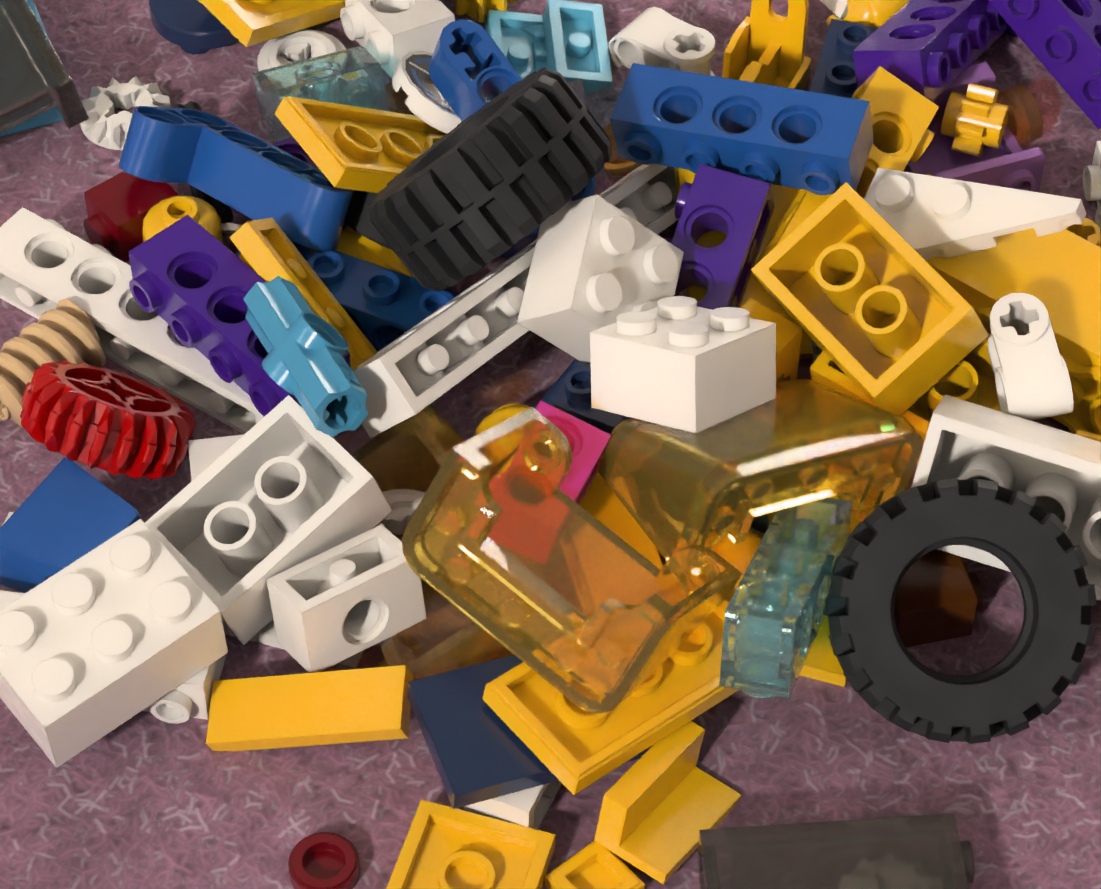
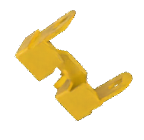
[722,0,811,90]

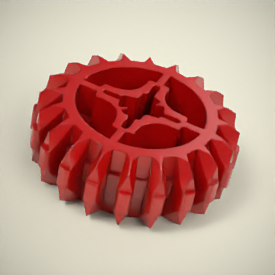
[20,360,196,480]

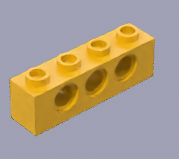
[754,66,939,266]

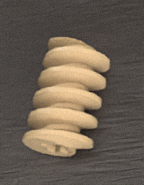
[0,298,106,427]

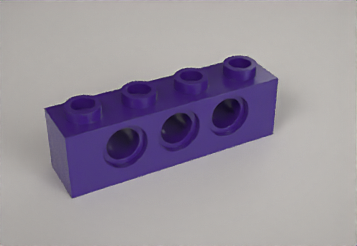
[853,0,1008,102]
[988,0,1101,129]
[664,164,775,310]
[128,215,351,416]

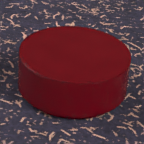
[288,832,360,889]

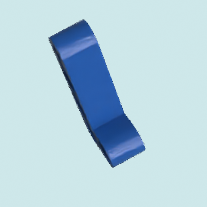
[428,20,596,258]
[119,106,354,251]

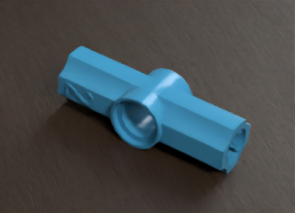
[243,276,369,437]

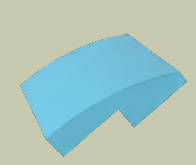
[484,0,613,98]

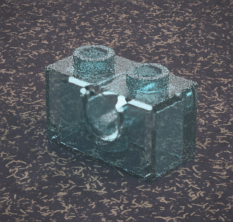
[252,46,389,142]

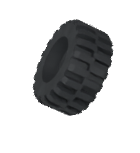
[368,67,612,292]
[826,478,1097,744]

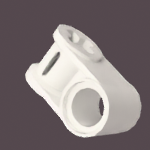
[608,7,715,76]
[988,293,1074,421]

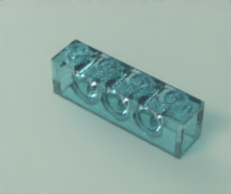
[719,491,852,699]

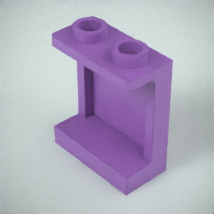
[903,61,1046,192]

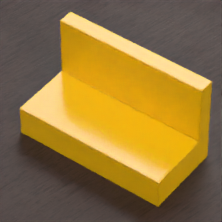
[594,721,742,884]

